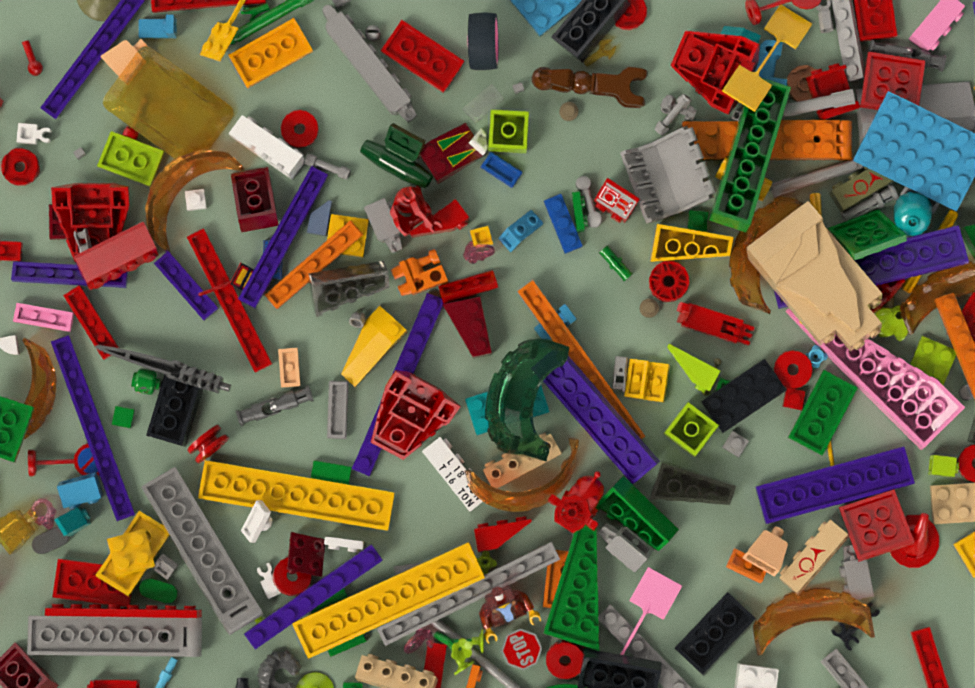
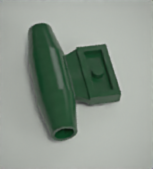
[360,123,433,189]

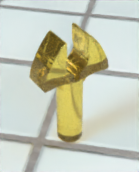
[583,40,616,67]

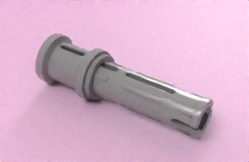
[841,184,899,221]

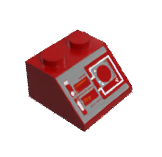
[593,178,640,223]

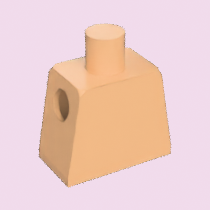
[100,39,149,86]
[743,526,788,577]

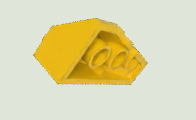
[341,306,407,387]

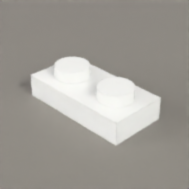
[324,537,365,553]

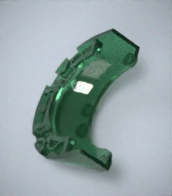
[485,339,569,462]

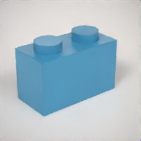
[57,472,103,509]

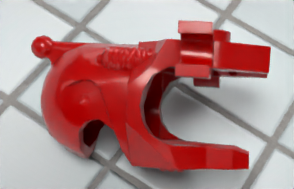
[390,186,443,236]
[548,471,604,533]

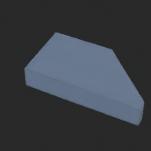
[307,201,332,236]

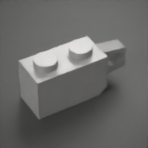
[364,198,403,253]
[598,523,654,572]
[839,545,874,600]

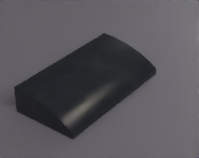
[551,0,631,63]
[146,374,203,447]
[675,592,757,676]
[577,648,661,688]

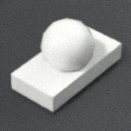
[241,500,273,543]

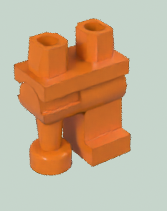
[391,249,449,296]

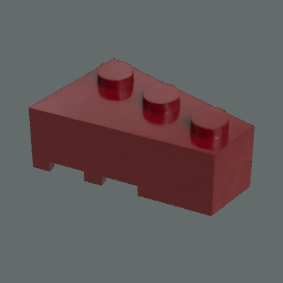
[443,297,492,359]

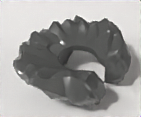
[257,650,302,688]

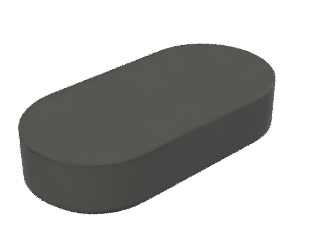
[32,527,70,554]

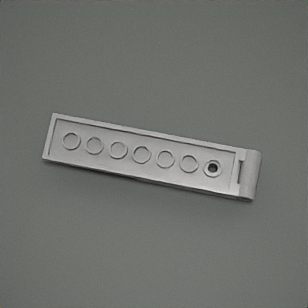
[141,467,263,635]
[27,615,202,657]

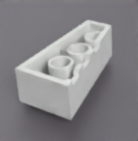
[229,115,305,180]

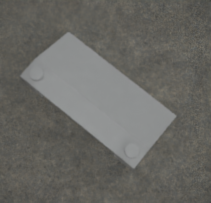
[855,82,975,144]

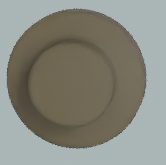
[559,102,578,121]
[639,299,659,318]

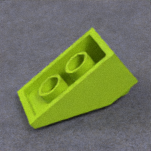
[667,344,721,393]

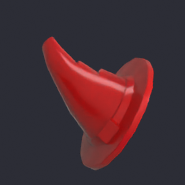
[890,513,939,568]

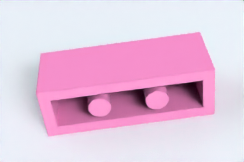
[909,0,965,51]

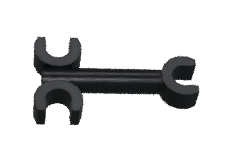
[831,602,880,651]

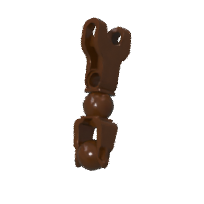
[531,67,648,108]

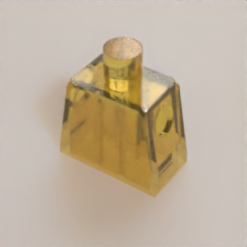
[0,509,38,555]

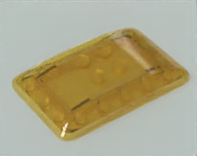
[103,46,233,168]

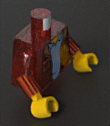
[479,586,541,644]

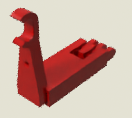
[676,302,755,346]

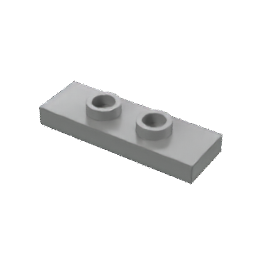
[327,381,349,439]

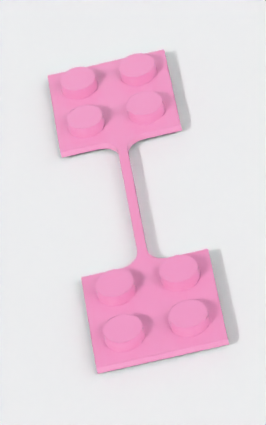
[620,567,682,655]

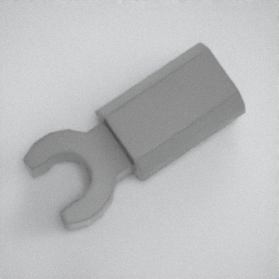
[816,0,833,33]

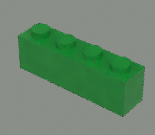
[596,476,679,551]

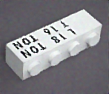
[422,437,488,512]

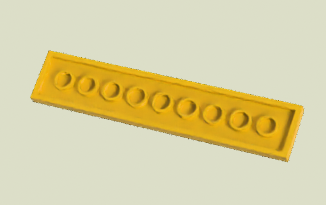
[198,460,395,531]
[292,542,485,659]

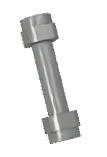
[654,93,692,136]
[304,154,351,180]

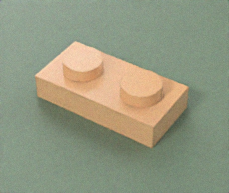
[278,348,301,388]

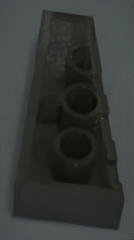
[308,261,390,318]
[649,460,736,505]

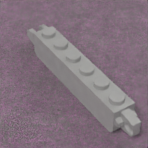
[322,4,417,123]

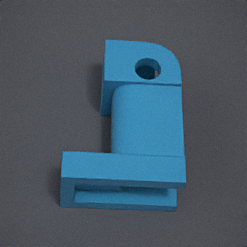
[755,40,788,86]

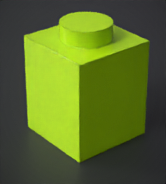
[928,455,959,477]

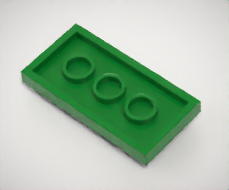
[787,370,858,456]

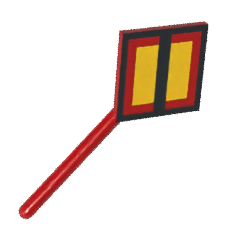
[198,263,254,296]

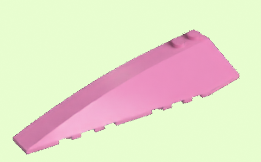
[785,308,965,450]

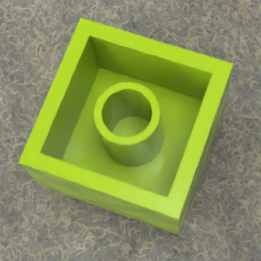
[488,110,529,153]
[663,402,719,457]

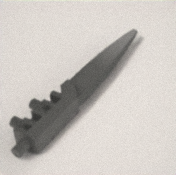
[95,345,231,394]

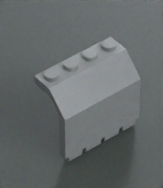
[620,126,717,224]

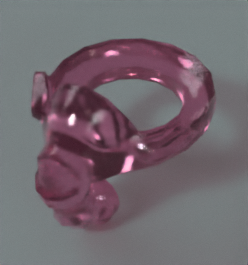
[463,241,495,264]
[31,499,56,529]
[403,629,435,654]

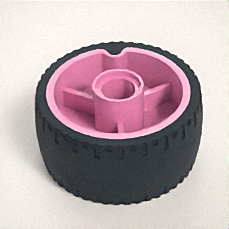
[467,12,499,70]

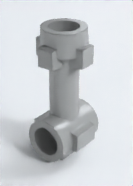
[660,95,697,121]

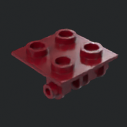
[287,532,325,577]

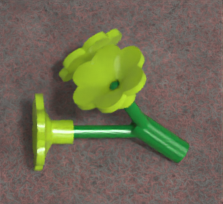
[434,629,484,675]

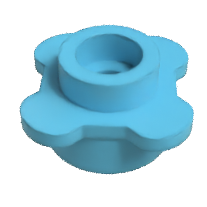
[805,345,828,368]

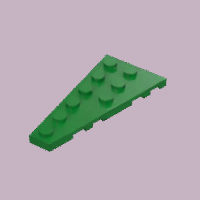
[543,521,599,651]

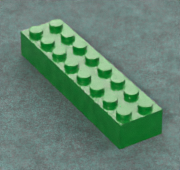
[709,77,791,232]

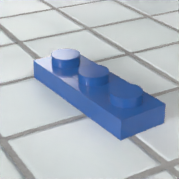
[543,194,583,254]

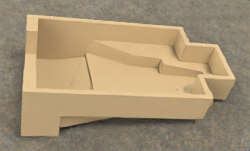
[746,201,882,352]

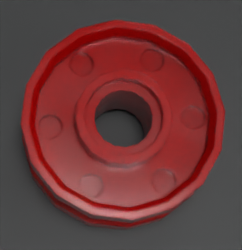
[649,261,689,302]
[187,424,229,464]

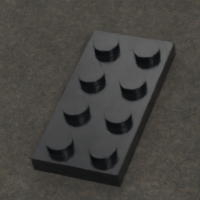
[701,359,787,434]

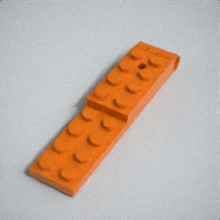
[682,120,852,161]

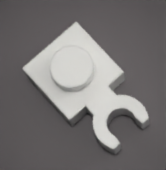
[16,123,52,145]
[257,563,281,599]

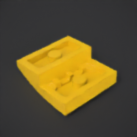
[624,359,670,403]

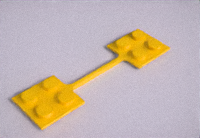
[199,0,246,61]
[722,5,812,112]

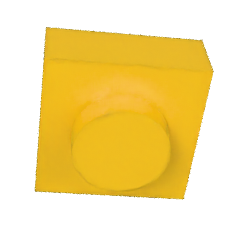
[470,226,493,250]

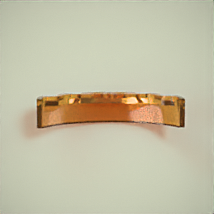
[145,150,245,252]
[729,196,803,314]
[900,261,975,335]
[22,337,57,439]
[465,437,579,512]
[753,588,875,656]

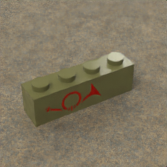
[829,167,893,212]

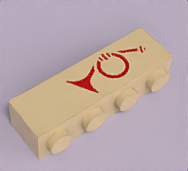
[779,519,849,596]

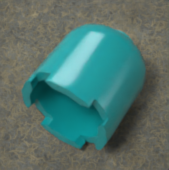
[894,192,932,236]

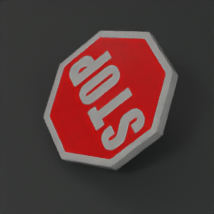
[501,628,542,670]

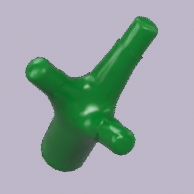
[241,3,270,21]

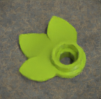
[875,306,909,341]

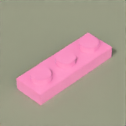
[13,303,74,332]

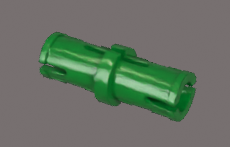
[599,245,633,281]

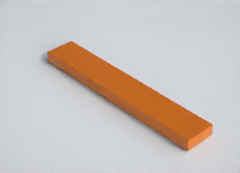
[265,220,364,309]

